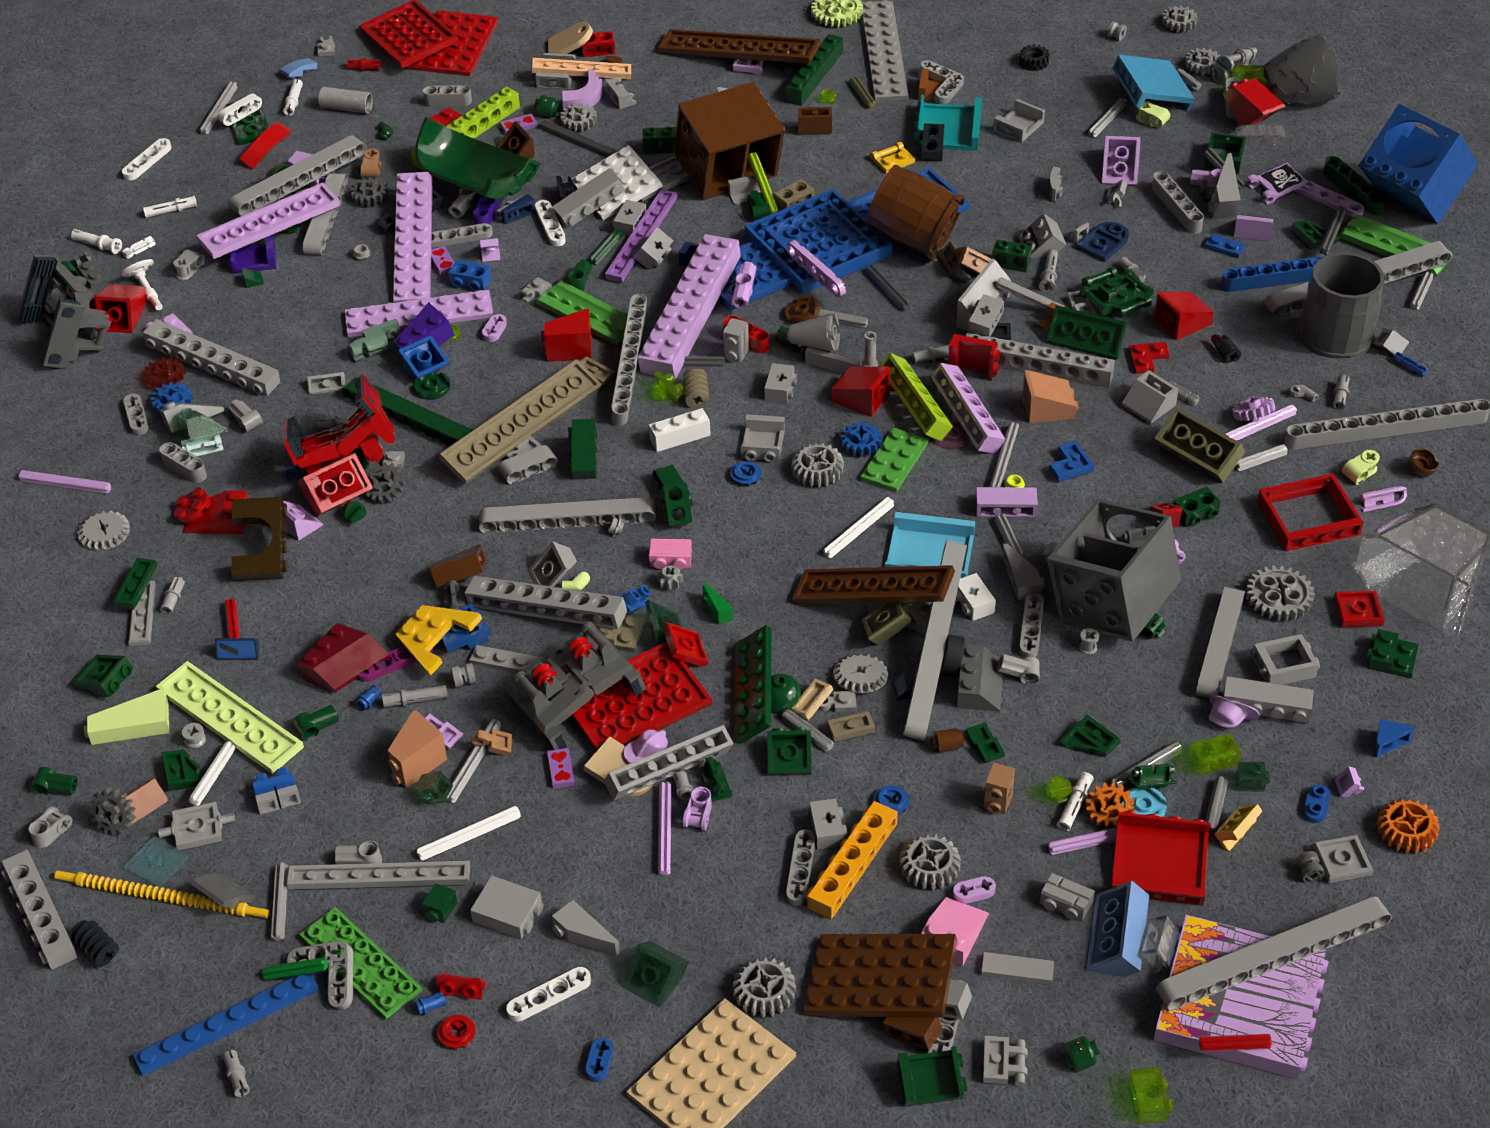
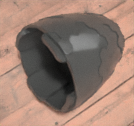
[1263,34,1341,105]

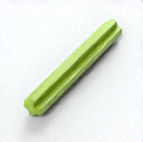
[748,152,779,214]

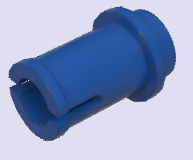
[356,685,382,711]
[414,991,446,1015]

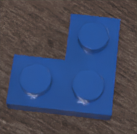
[1050,441,1094,482]

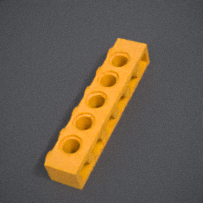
[806,801,898,920]

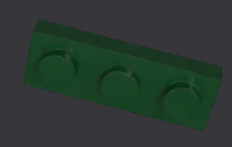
[114,558,158,610]

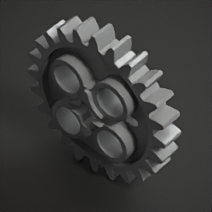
[1246,565,1315,621]

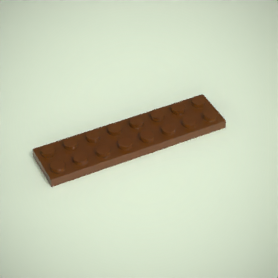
[792,565,955,605]

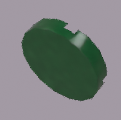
[413,371,451,400]

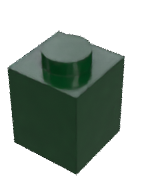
[422,883,458,923]

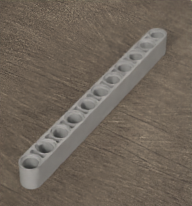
[1264,241,1452,317]
[1284,399,1490,449]
[903,540,967,741]
[1156,897,1392,1010]

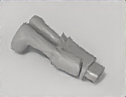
[1212,47,1257,84]

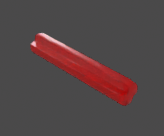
[224,598,240,638]
[1199,1034,1272,1051]

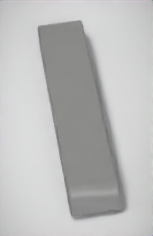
[1152,171,1204,234]

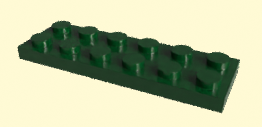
[733,625,772,744]

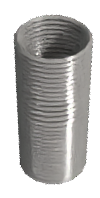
[318,87,373,114]

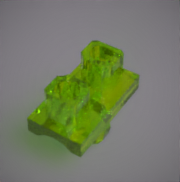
[651,371,685,405]

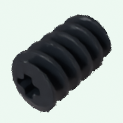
[70,920,119,967]

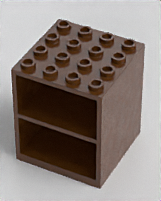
[673,82,785,200]

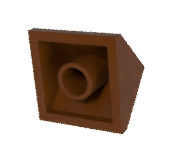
[497,121,535,159]

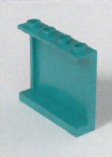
[914,95,982,151]

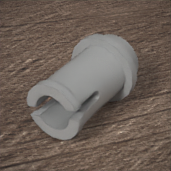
[673,771,694,800]

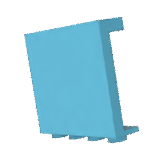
[885,512,975,579]

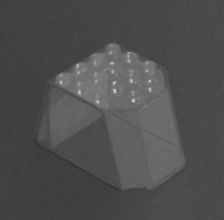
[1351,504,1490,641]

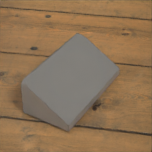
[307,372,346,395]

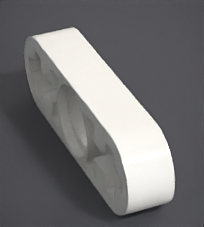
[218,94,262,126]

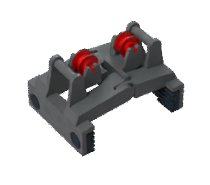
[504,622,646,750]

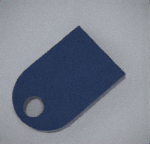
[1075,222,1129,262]

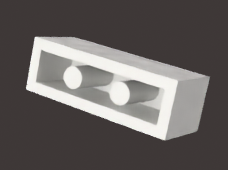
[649,408,710,452]

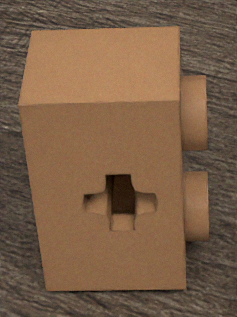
[984,763,1015,814]

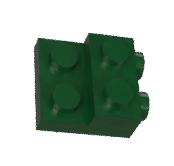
[1366,629,1419,679]
[72,654,133,697]
[767,727,812,775]

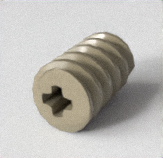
[683,368,709,408]

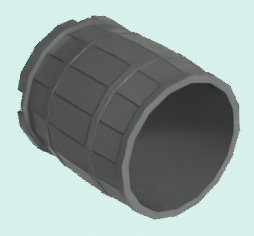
[1300,252,1384,359]

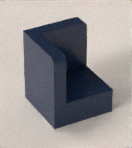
[678,241,699,266]

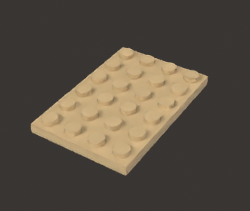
[626,999,796,1128]

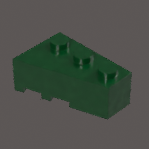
[568,419,597,479]

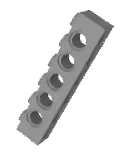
[604,725,733,801]
[1,850,78,970]

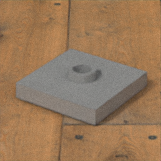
[1313,835,1373,883]

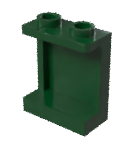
[896,1046,967,1107]

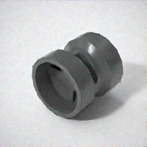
[1296,851,1325,883]

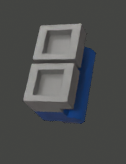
[253,767,301,815]

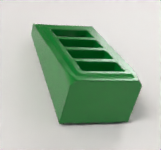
[702,583,733,625]

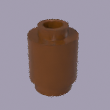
[931,728,964,753]

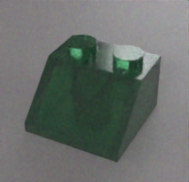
[175,408,228,442]
[622,941,689,1007]

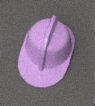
[1209,695,1260,728]
[623,730,668,764]

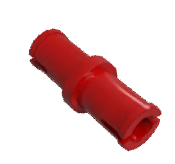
[346,58,381,71]

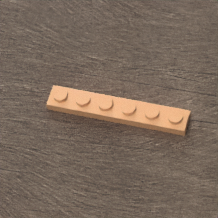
[532,58,631,79]

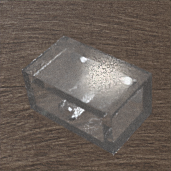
[1137,915,1181,973]

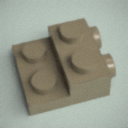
[597,615,645,652]

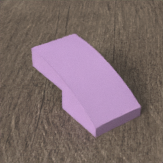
[425,714,463,750]

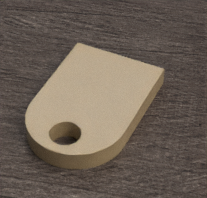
[548,21,593,54]
[584,737,653,796]

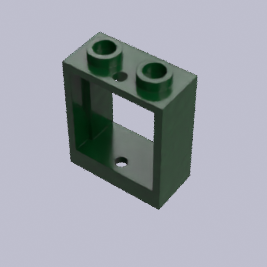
[1204,132,1246,175]

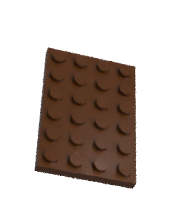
[803,934,958,1017]

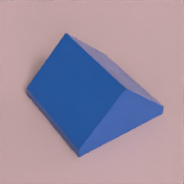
[398,335,450,379]

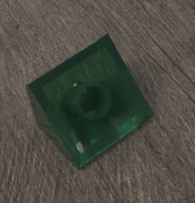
[645,600,682,647]

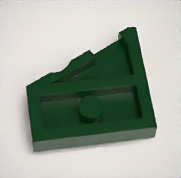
[1291,220,1341,248]
[1059,715,1120,757]
[162,749,204,790]

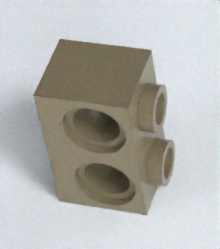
[774,179,814,210]

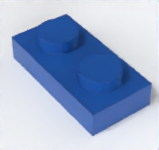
[1205,234,1245,258]

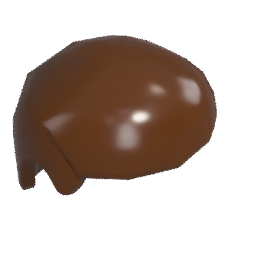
[1408,448,1439,477]

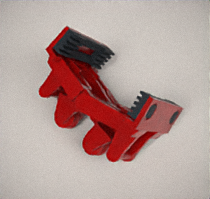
[283,374,395,474]

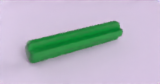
[262,957,328,981]

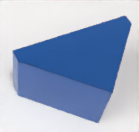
[1374,719,1415,758]

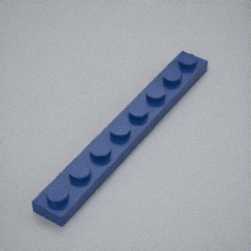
[133,974,319,1076]

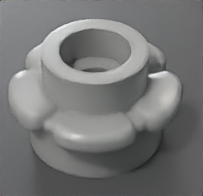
[353,244,370,260]
[608,518,624,537]

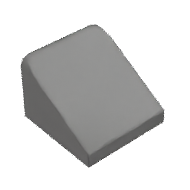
[1067,222,1089,243]

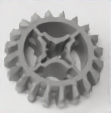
[791,443,844,488]
[899,834,961,891]
[732,957,796,1018]

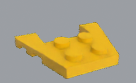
[396,605,482,676]

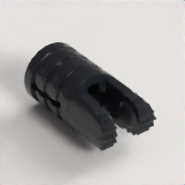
[1211,334,1241,363]

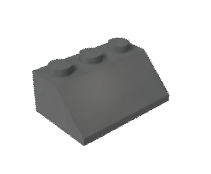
[957,645,1003,712]

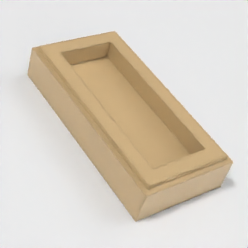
[790,679,833,721]

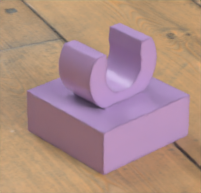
[1335,766,1364,797]

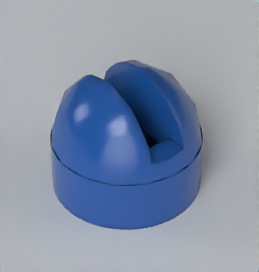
[284,464,301,480]

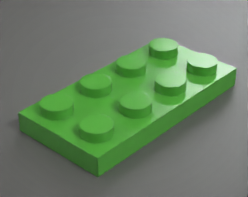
[861,428,928,493]

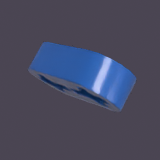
[586,1038,613,1082]

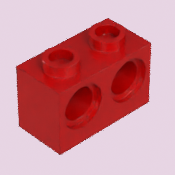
[581,31,615,58]

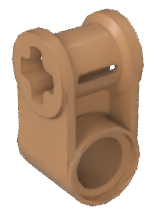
[361,148,381,179]

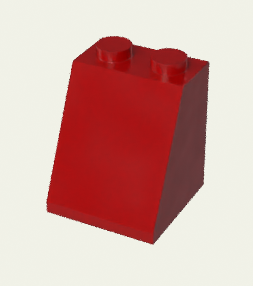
[1223,78,1285,130]
[95,284,146,333]
[1154,292,1214,340]
[541,309,592,362]
[830,366,890,417]

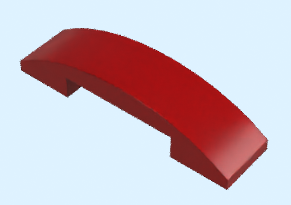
[239,122,292,170]

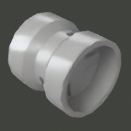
[451,663,476,688]

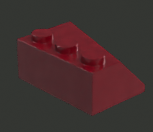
[297,623,390,693]

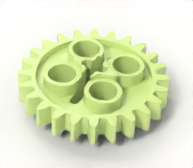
[811,0,863,27]

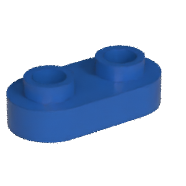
[1304,784,1331,823]

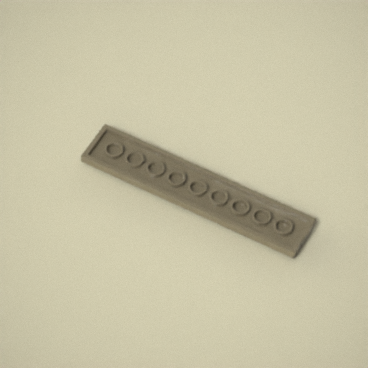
[439,359,602,484]

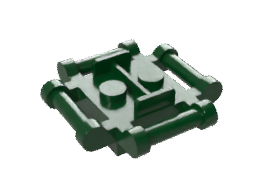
[1079,266,1154,318]

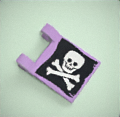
[1247,162,1307,205]

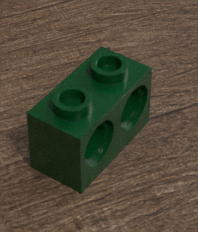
[992,239,1032,272]
[659,483,693,526]
[1173,486,1221,527]

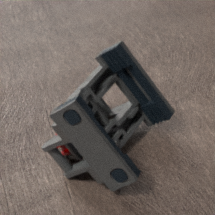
[17,255,112,368]

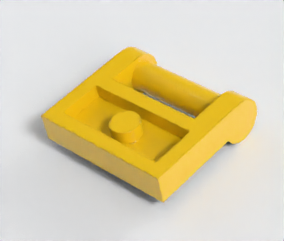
[870,142,915,174]

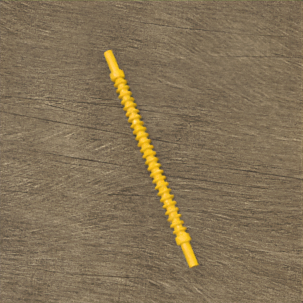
[54,870,269,919]

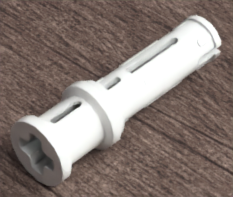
[71,229,122,254]

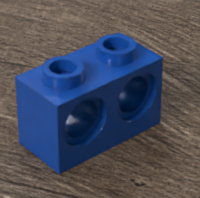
[449,259,492,291]

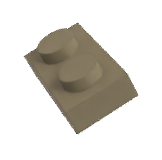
[580,356,615,387]
[828,711,875,742]

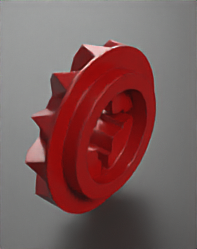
[437,1015,476,1050]

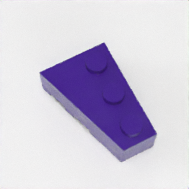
[394,302,454,353]

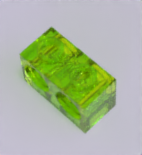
[1188,733,1242,776]

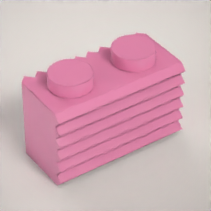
[649,539,692,569]

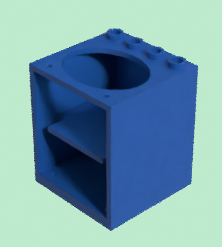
[1359,104,1478,224]

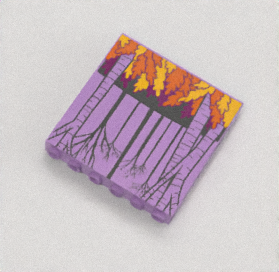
[1154,915,1328,1079]

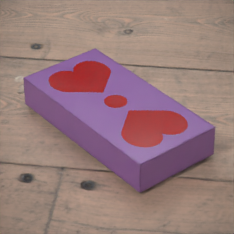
[500,114,538,134]
[431,246,455,275]
[547,748,575,789]

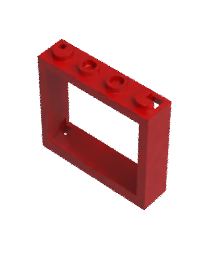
[1257,473,1364,551]

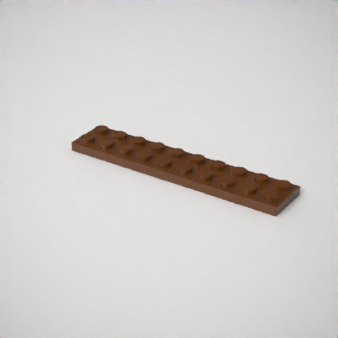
[658,29,821,64]

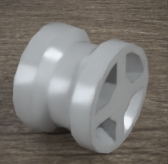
[1107,22,1127,41]
[182,723,206,749]

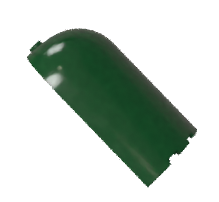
[415,117,541,199]

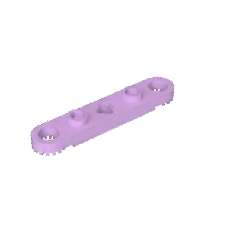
[1293,179,1364,217]
[786,240,846,297]

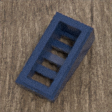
[502,194,536,224]

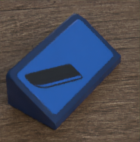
[215,638,259,660]

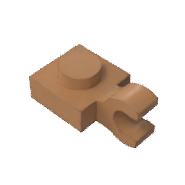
[472,729,512,756]

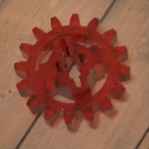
[143,357,185,388]

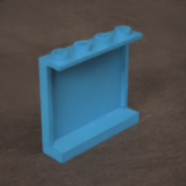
[1112,54,1195,112]

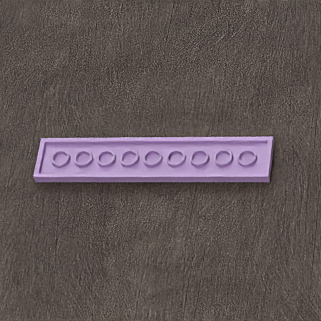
[393,172,433,303]

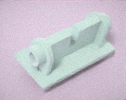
[181,432,224,456]

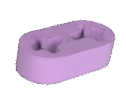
[482,314,507,342]
[953,876,996,904]

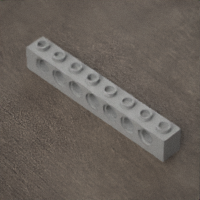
[143,319,280,396]
[966,333,1115,388]
[465,576,627,629]

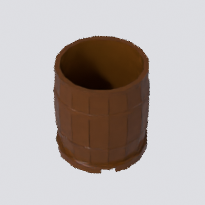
[865,165,965,261]

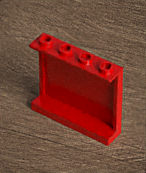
[1111,811,1210,906]

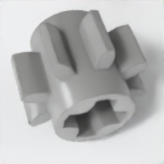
[657,566,683,591]

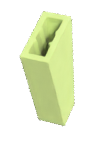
[84,689,169,745]

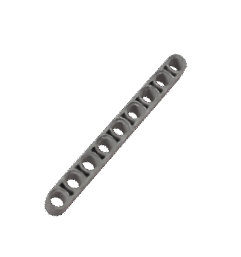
[229,135,366,216]
[611,294,647,426]
[479,497,656,533]

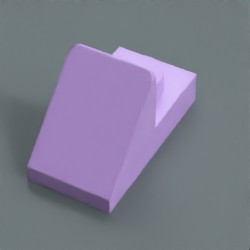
[480,238,500,262]

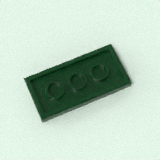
[225,102,269,146]
[1046,305,1128,359]

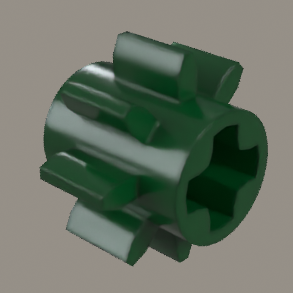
[1141,614,1166,639]

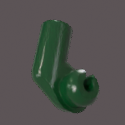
[378,122,393,140]

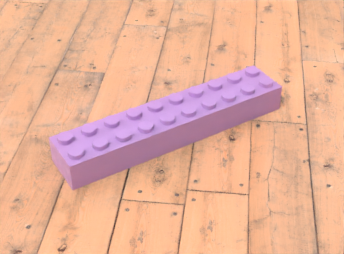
[638,234,741,380]

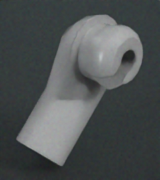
[1289,385,1319,402]

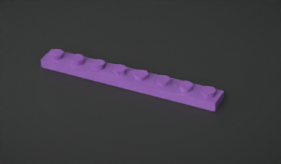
[605,189,677,283]

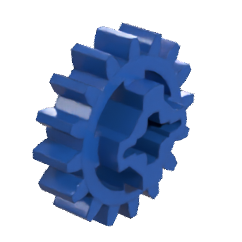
[150,382,193,414]
[840,421,882,457]

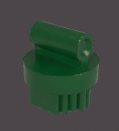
[342,500,366,524]

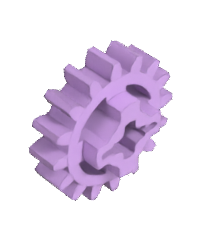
[1232,396,1276,422]

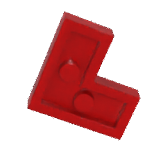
[1129,342,1170,374]

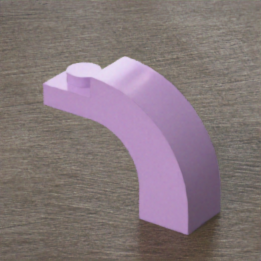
[562,70,603,109]

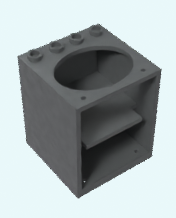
[1047,499,1181,642]

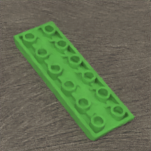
[1338,215,1453,277]
[535,280,628,346]
[299,907,423,1019]

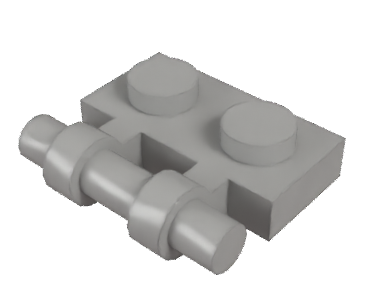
[983,1036,1028,1087]

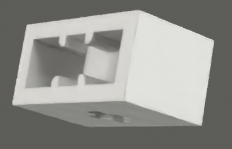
[955,573,996,621]

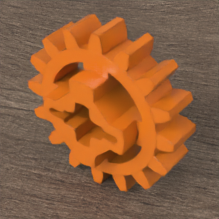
[1086,782,1134,830]

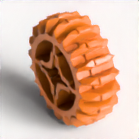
[1376,797,1440,855]

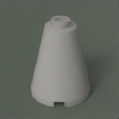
[786,314,840,351]

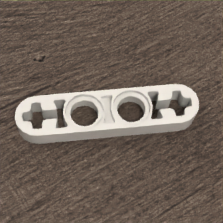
[122,138,171,181]
[535,200,566,247]
[507,967,591,1022]

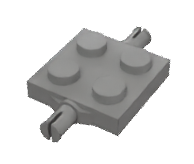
[158,802,236,851]

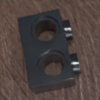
[919,123,944,161]

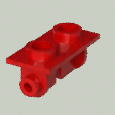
[436,973,486,1000]

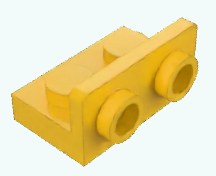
[1215,804,1262,851]

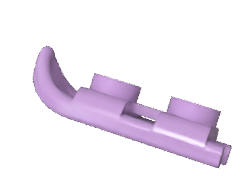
[1361,486,1407,512]

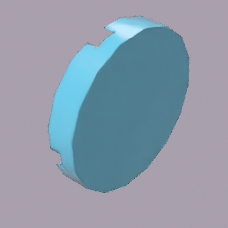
[1122,787,1167,817]

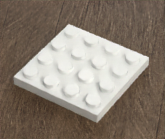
[572,145,663,220]

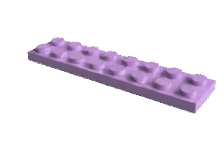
[197,183,340,259]
[345,290,493,337]

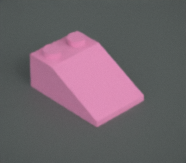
[921,897,989,967]

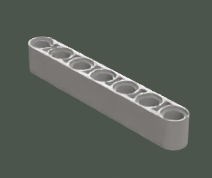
[303,173,348,255]
[1196,587,1245,699]

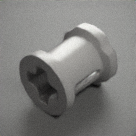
[1079,628,1099,655]

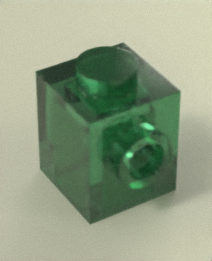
[1236,761,1270,792]
[413,771,453,805]

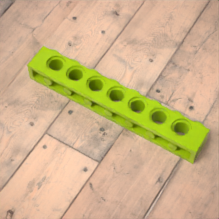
[411,86,520,170]

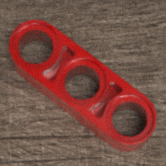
[723,315,769,354]

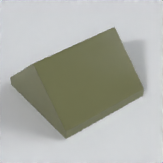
[862,603,913,645]

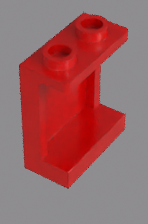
[948,334,1000,381]

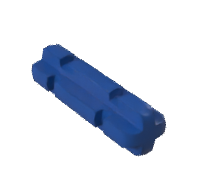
[1393,352,1428,377]

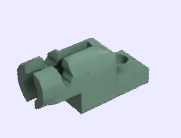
[348,319,401,362]

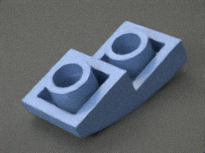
[280,58,318,79]

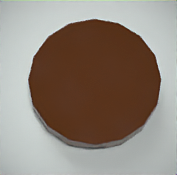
[784,296,821,324]

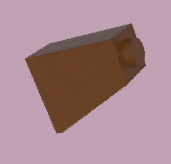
[429,544,487,587]

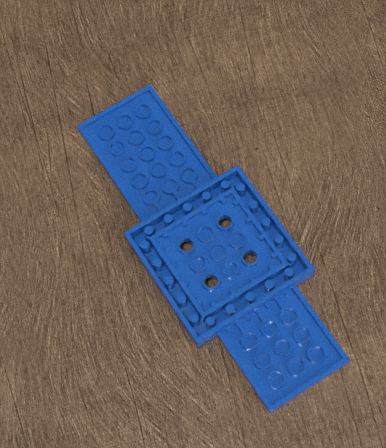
[719,167,970,310]

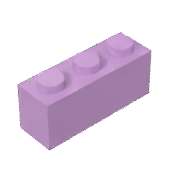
[976,487,1038,517]

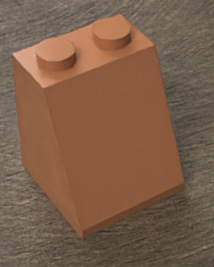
[1022,370,1078,423]
[388,710,447,789]

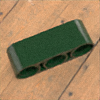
[653,464,693,512]

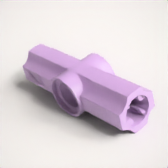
[732,262,756,309]

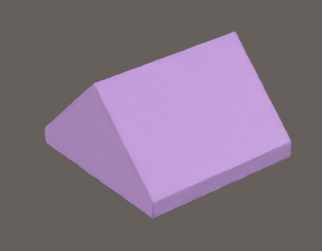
[1234,215,1273,241]
[283,501,323,540]

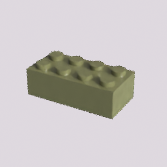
[1154,407,1246,483]

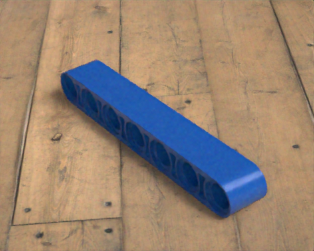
[1221,256,1324,292]

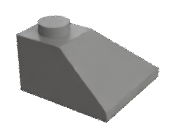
[528,541,577,587]

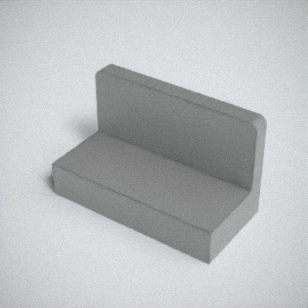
[728,175,761,205]

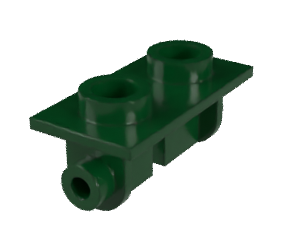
[699,756,733,802]
[1127,763,1177,789]

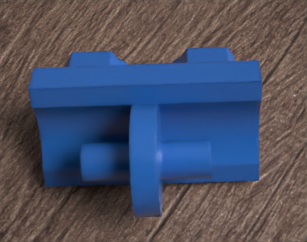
[618,585,651,615]

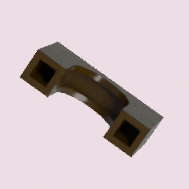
[231,497,287,581]

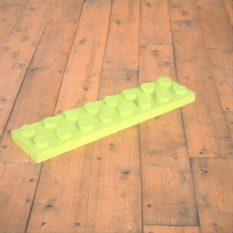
[156,661,304,774]

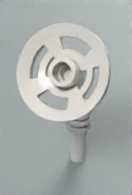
[120,259,162,310]

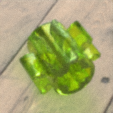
[1045,775,1072,804]

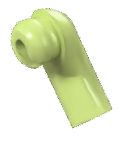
[562,572,590,591]

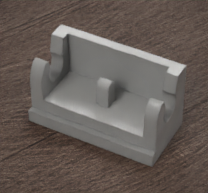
[605,77,636,109]

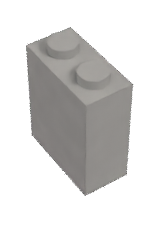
[470,876,543,940]

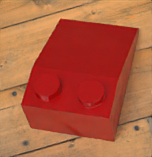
[298,453,373,517]
[184,490,248,534]

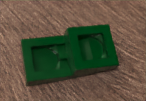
[965,722,1005,763]

